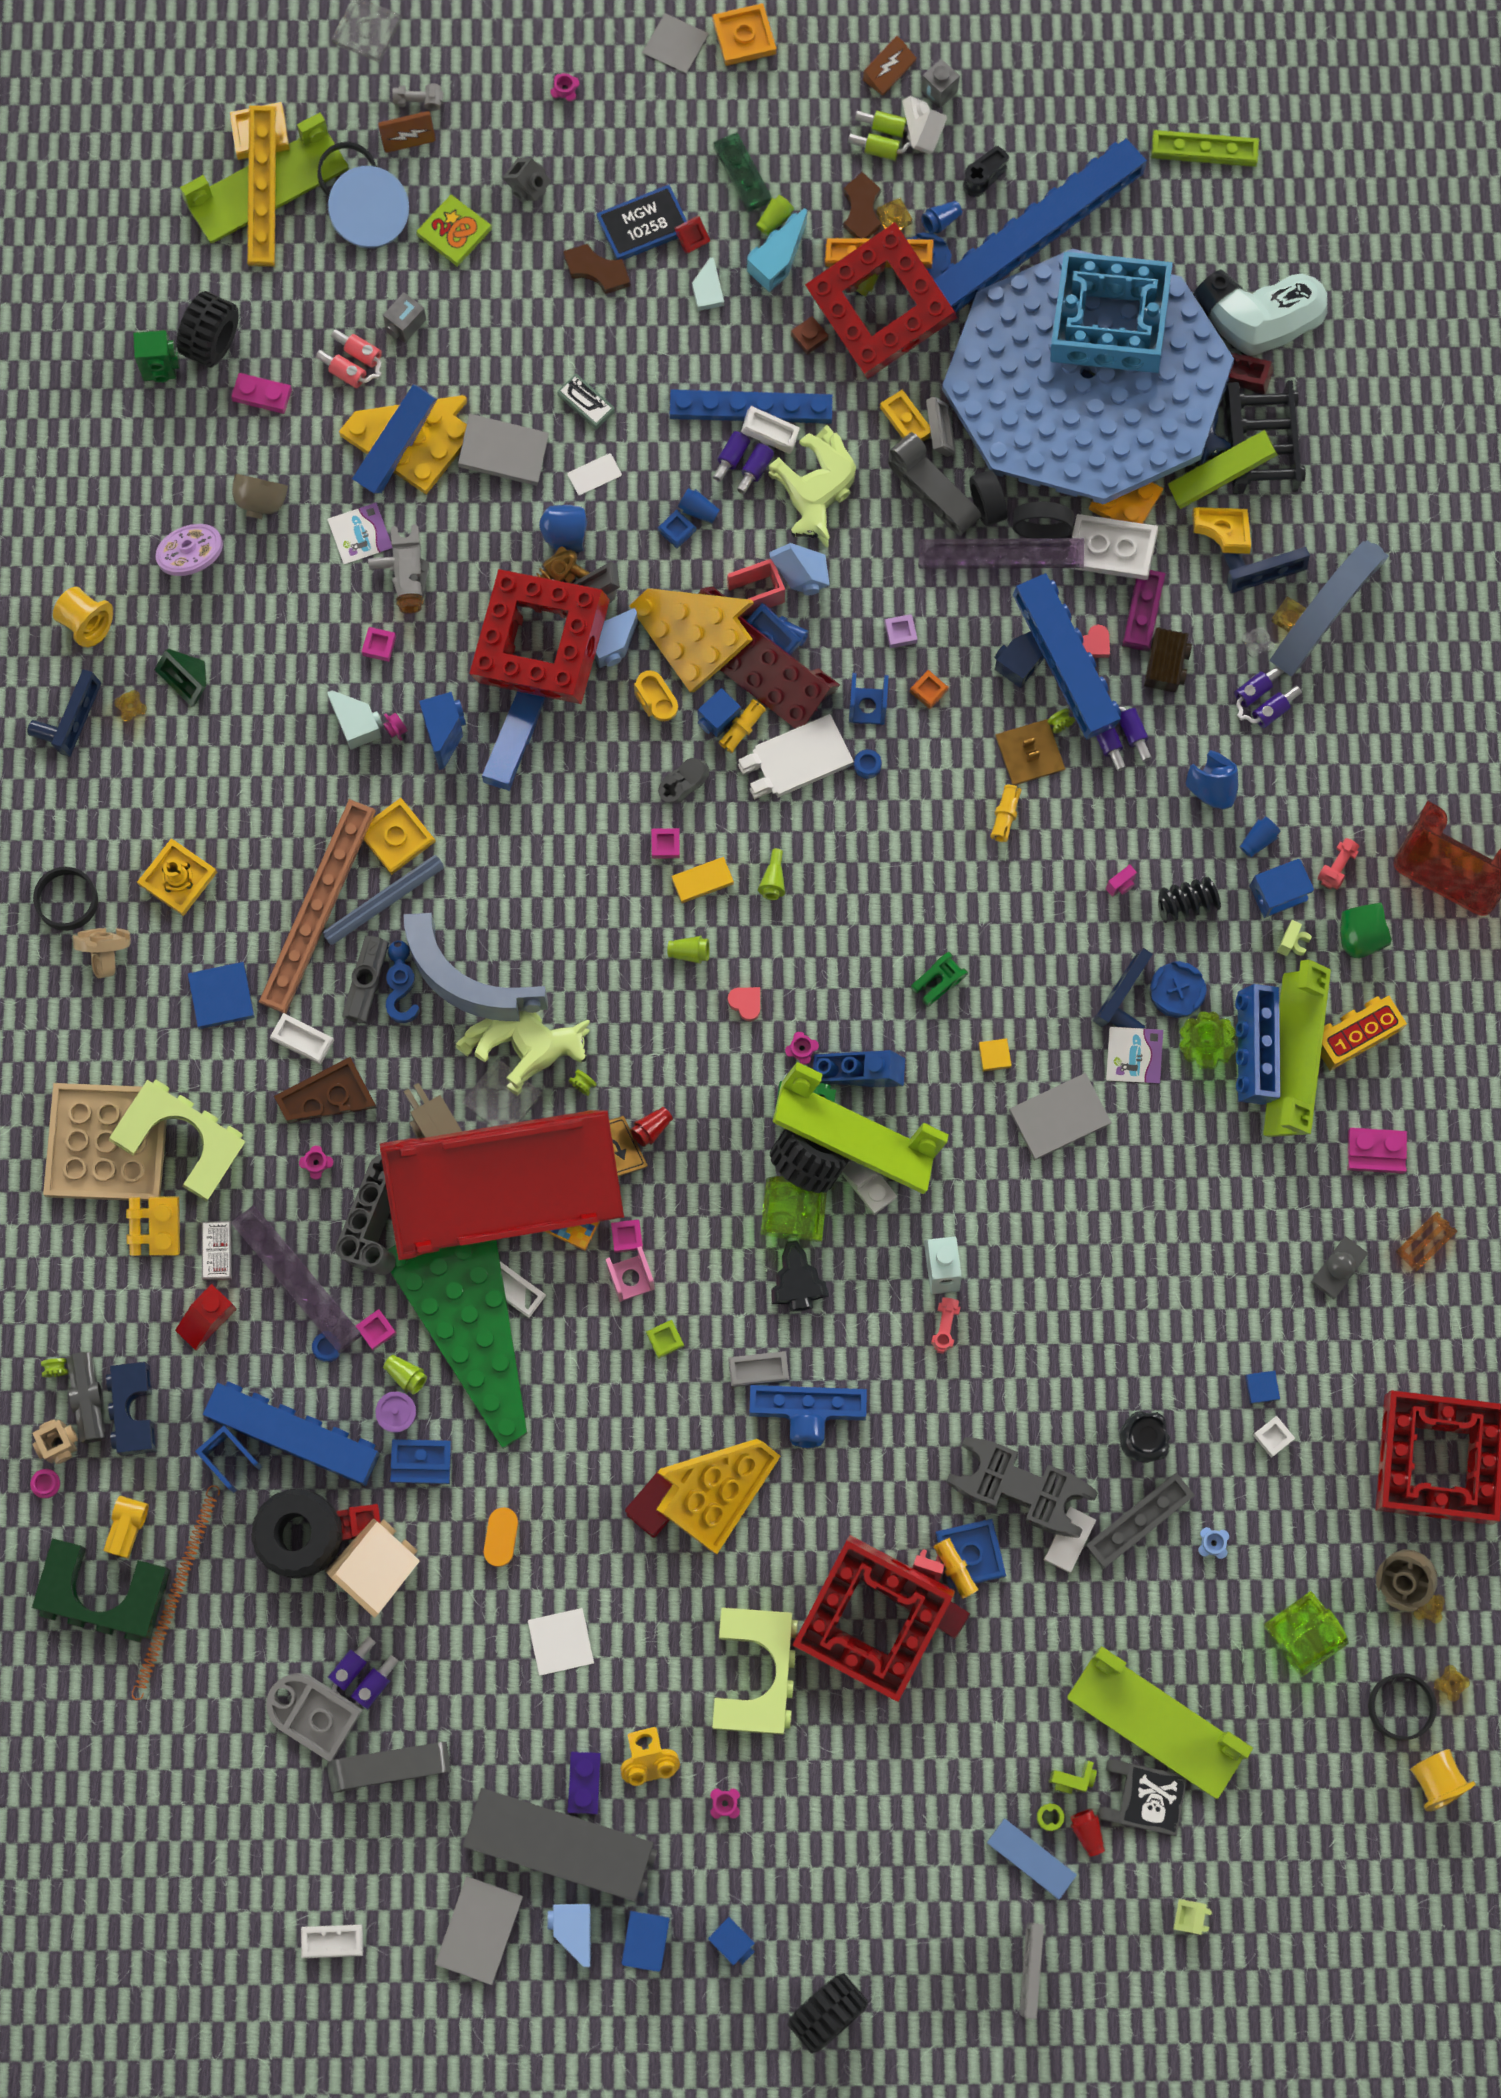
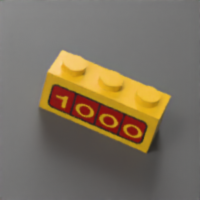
[1321,995,1407,1071]

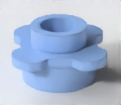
[1198,1527,1229,1559]

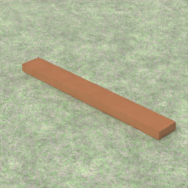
[259,799,376,1014]

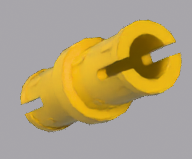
[718,699,766,753]
[990,784,1022,842]
[933,1537,979,1599]

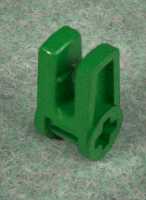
[911,952,968,1007]

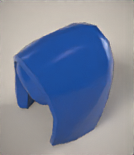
[539,505,587,553]
[1186,750,1239,809]

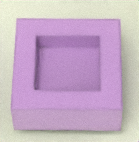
[884,614,918,648]

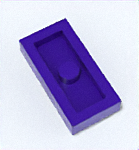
[568,1752,601,1814]

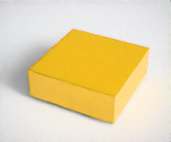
[978,1038,1011,1072]

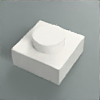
[1253,1416,1295,1458]

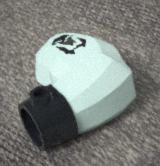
[1193,269,1327,356]

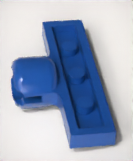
[749,1385,867,1448]

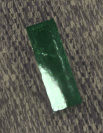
[713,132,772,212]

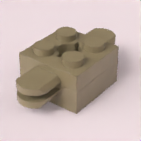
[403,1083,462,1138]

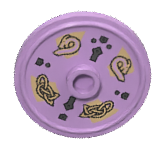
[156,524,223,576]

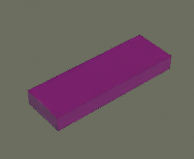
[1122,570,1166,652]

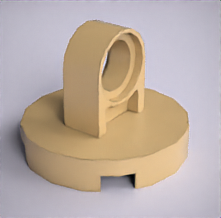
[73,928,131,978]

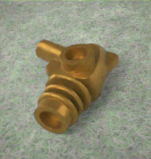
[536,546,590,583]

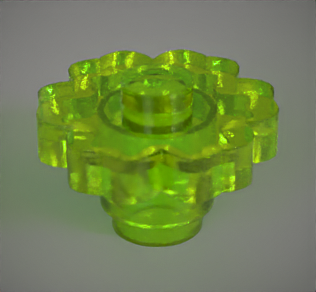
[1179,1012,1236,1069]

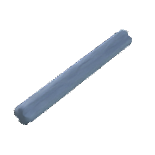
[323,855,444,945]

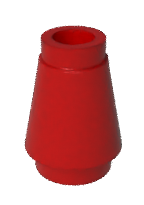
[630,1107,673,1147]
[1070,1809,1105,1857]

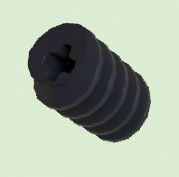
[1158,877,1221,923]

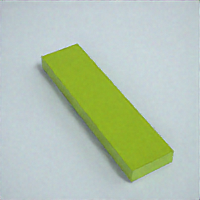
[1151,130,1259,167]
[1168,430,1278,509]

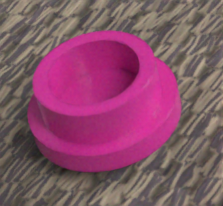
[30,1469,61,1499]

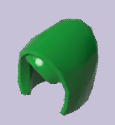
[1340,903,1392,959]

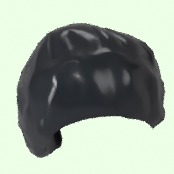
[1119,1411,1170,1463]

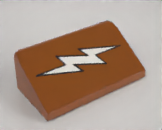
[863,36,917,96]
[378,111,436,153]

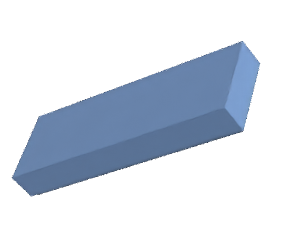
[986,1818,1077,1899]

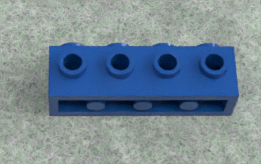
[1235,984,1280,1105]

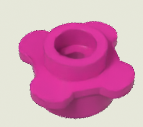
[550,73,580,101]
[383,713,408,741]
[785,1032,819,1065]
[299,1145,333,1180]
[710,1788,740,1819]

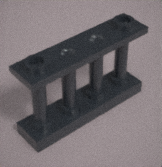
[1224,380,1306,494]

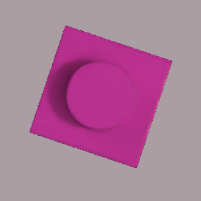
[362,627,396,662]
[651,828,680,859]
[1105,865,1137,897]
[611,1219,643,1253]
[356,1309,397,1350]

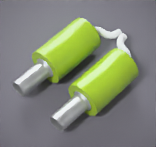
[848,110,912,161]

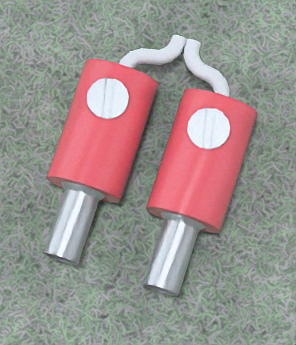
[316,329,382,388]

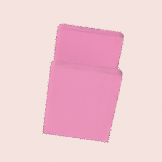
[606,1246,655,1302]

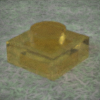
[876,197,912,229]
[1271,596,1306,632]

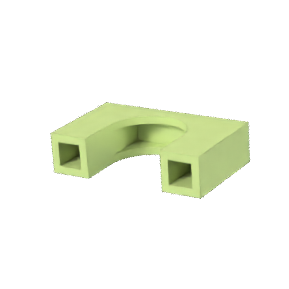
[109,1080,246,1202]
[712,1607,798,1735]

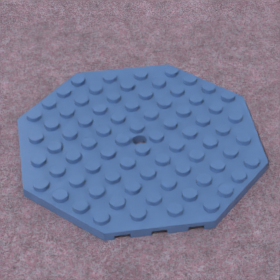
[942,248,1234,504]

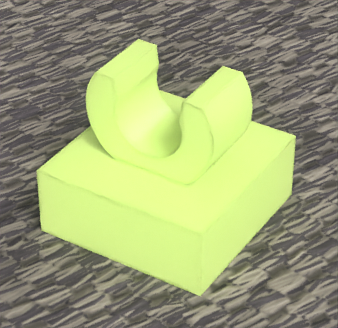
[1277,920,1312,956]
[1174,1899,1212,1935]

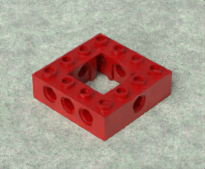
[805,222,957,380]
[469,569,610,704]
[1375,1390,1501,1525]
[793,1535,955,1702]

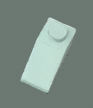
[327,690,383,750]

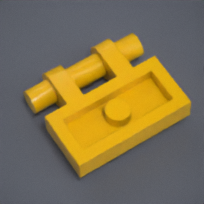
[126,1197,180,1256]

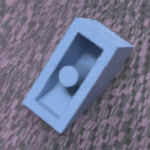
[769,543,830,595]
[595,608,638,668]
[548,1904,591,1967]

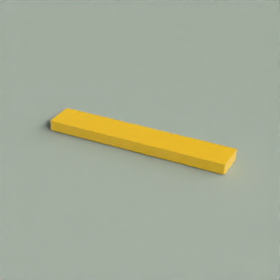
[248,105,276,267]

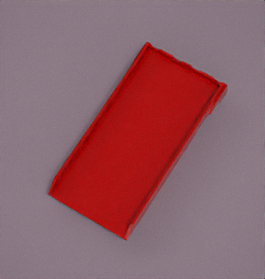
[380,1110,624,1260]

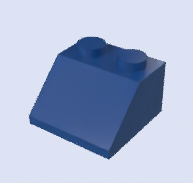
[419,692,466,770]

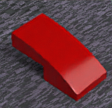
[336,1504,380,1541]

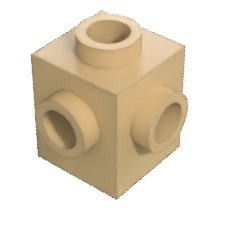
[32,1420,78,1464]

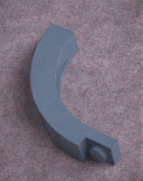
[1269,540,1389,677]
[403,913,548,1021]

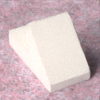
[902,96,947,155]
[841,1160,897,1215]

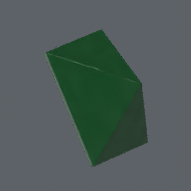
[154,649,206,707]

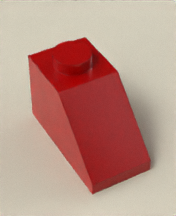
[175,1284,237,1351]

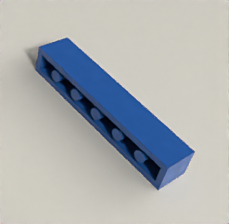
[1013,573,1121,740]
[202,1381,380,1487]

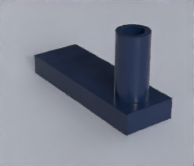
[1221,547,1310,594]
[27,669,102,757]
[1093,948,1153,1029]

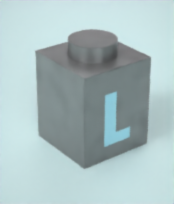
[921,59,960,109]
[383,292,427,343]

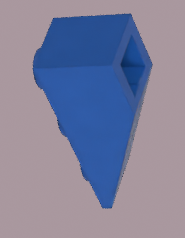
[813,1050,905,1087]

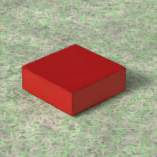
[674,216,711,253]

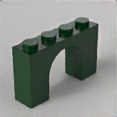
[32,1538,171,1643]

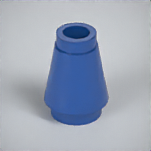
[921,201,962,234]
[678,488,720,523]
[1239,816,1281,858]

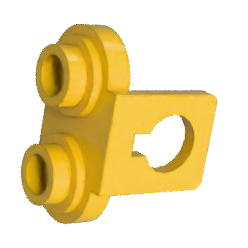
[634,670,678,721]
[620,1727,680,1786]

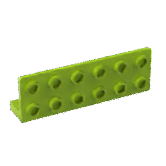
[180,112,349,244]
[1263,960,1331,1137]
[773,1062,949,1194]
[1067,1646,1253,1799]

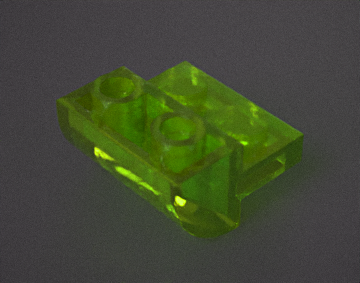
[760,1176,827,1242]
[1264,1591,1349,1678]

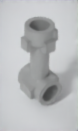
[392,84,443,111]

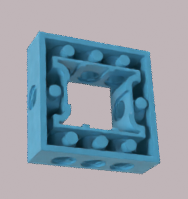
[1050,251,1173,373]

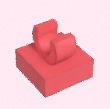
[912,1549,945,1582]

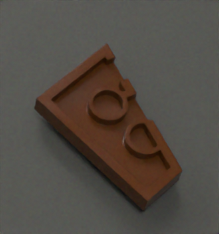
[274,1057,377,1123]

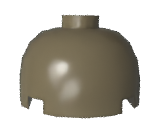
[232,474,288,519]
[1376,1549,1438,1611]

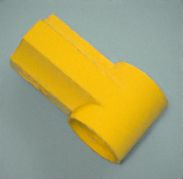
[103,1495,149,1559]

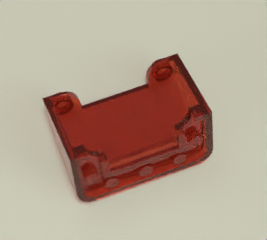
[1393,801,1501,916]

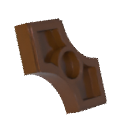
[843,172,881,239]
[563,243,631,294]

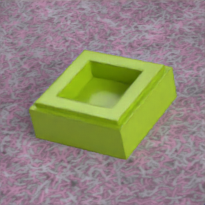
[646,1320,684,1359]

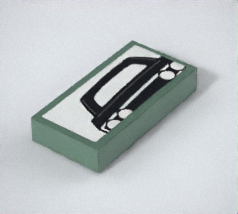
[557,374,615,430]

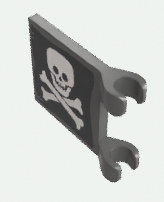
[1097,1759,1187,1836]

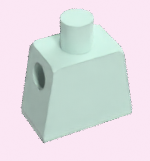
[924,1236,961,1294]

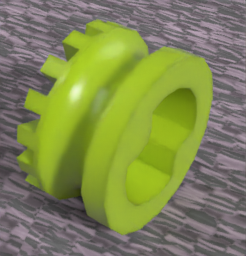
[1047,708,1076,734]
[568,1069,597,1096]
[41,1358,68,1378]
[1036,1803,1064,1831]

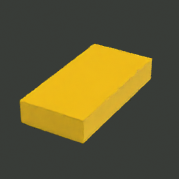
[671,857,734,904]

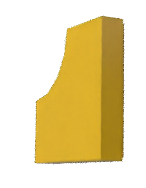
[1192,507,1251,554]

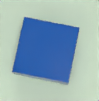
[658,510,696,549]
[1245,1371,1280,1404]

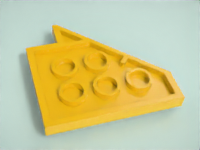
[339,395,467,495]
[629,588,754,692]
[656,1439,781,1554]

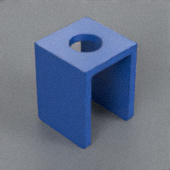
[849,673,889,725]
[1249,859,1314,918]
[195,1426,262,1493]
[622,1911,670,1972]

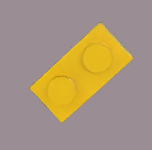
[880,389,931,442]

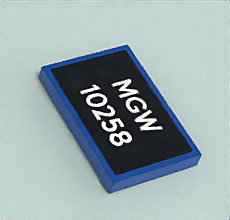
[596,184,687,260]

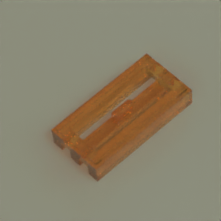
[1395,1211,1458,1272]

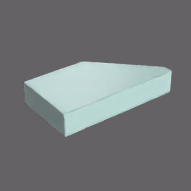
[692,257,724,311]

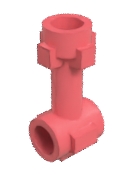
[1317,838,1360,890]
[931,1297,960,1354]

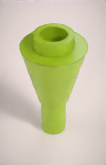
[758,848,785,900]

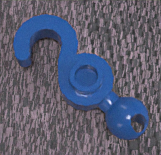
[386,940,420,1024]

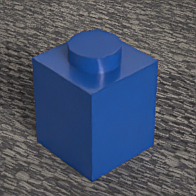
[698,688,741,737]
[708,1917,755,1965]

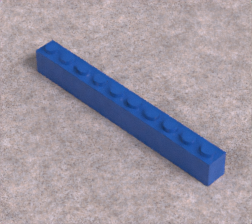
[933,138,1147,313]

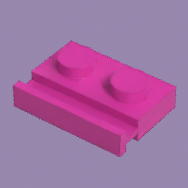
[1347,1128,1407,1174]

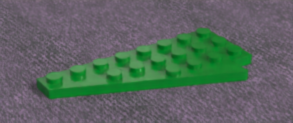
[388,1240,528,1449]

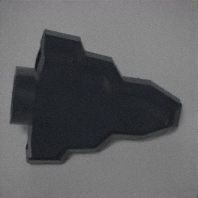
[771,1240,829,1312]

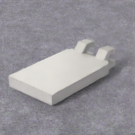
[738,714,854,799]

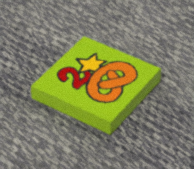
[416,194,492,267]

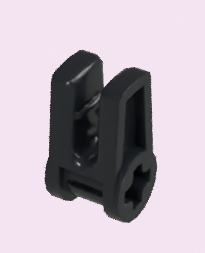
[963,146,1009,197]

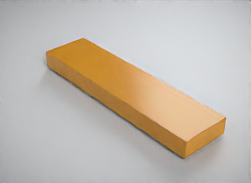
[825,238,934,269]

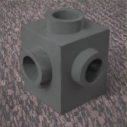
[502,158,551,201]

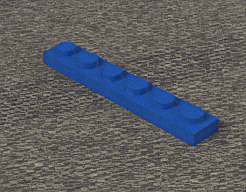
[670,389,833,424]

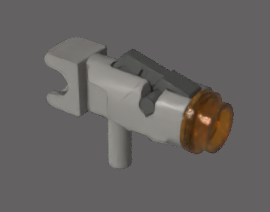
[368,525,429,614]

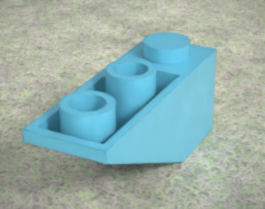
[747,208,807,292]

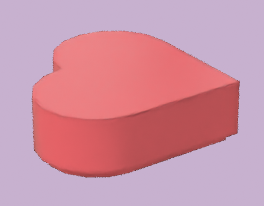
[1082,625,1110,658]
[728,987,760,1022]

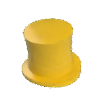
[53,586,113,647]
[1410,1749,1476,1811]

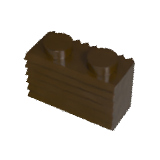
[1144,627,1192,693]

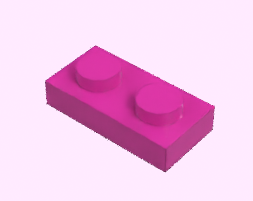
[231,373,292,414]

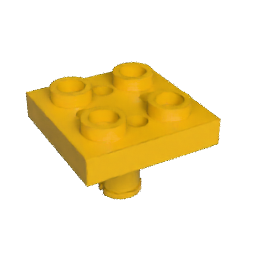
[137,838,218,916]

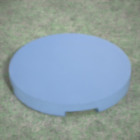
[328,166,409,248]

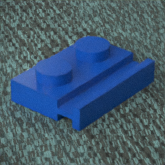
[390,1439,452,1484]

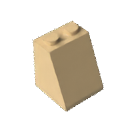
[325,1518,420,1618]

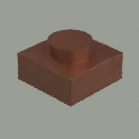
[791,316,829,355]

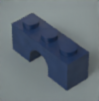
[106,1362,157,1456]

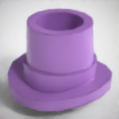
[375,1392,416,1433]

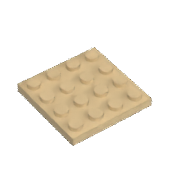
[43,1083,169,1201]

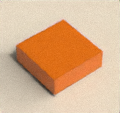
[909,670,949,709]

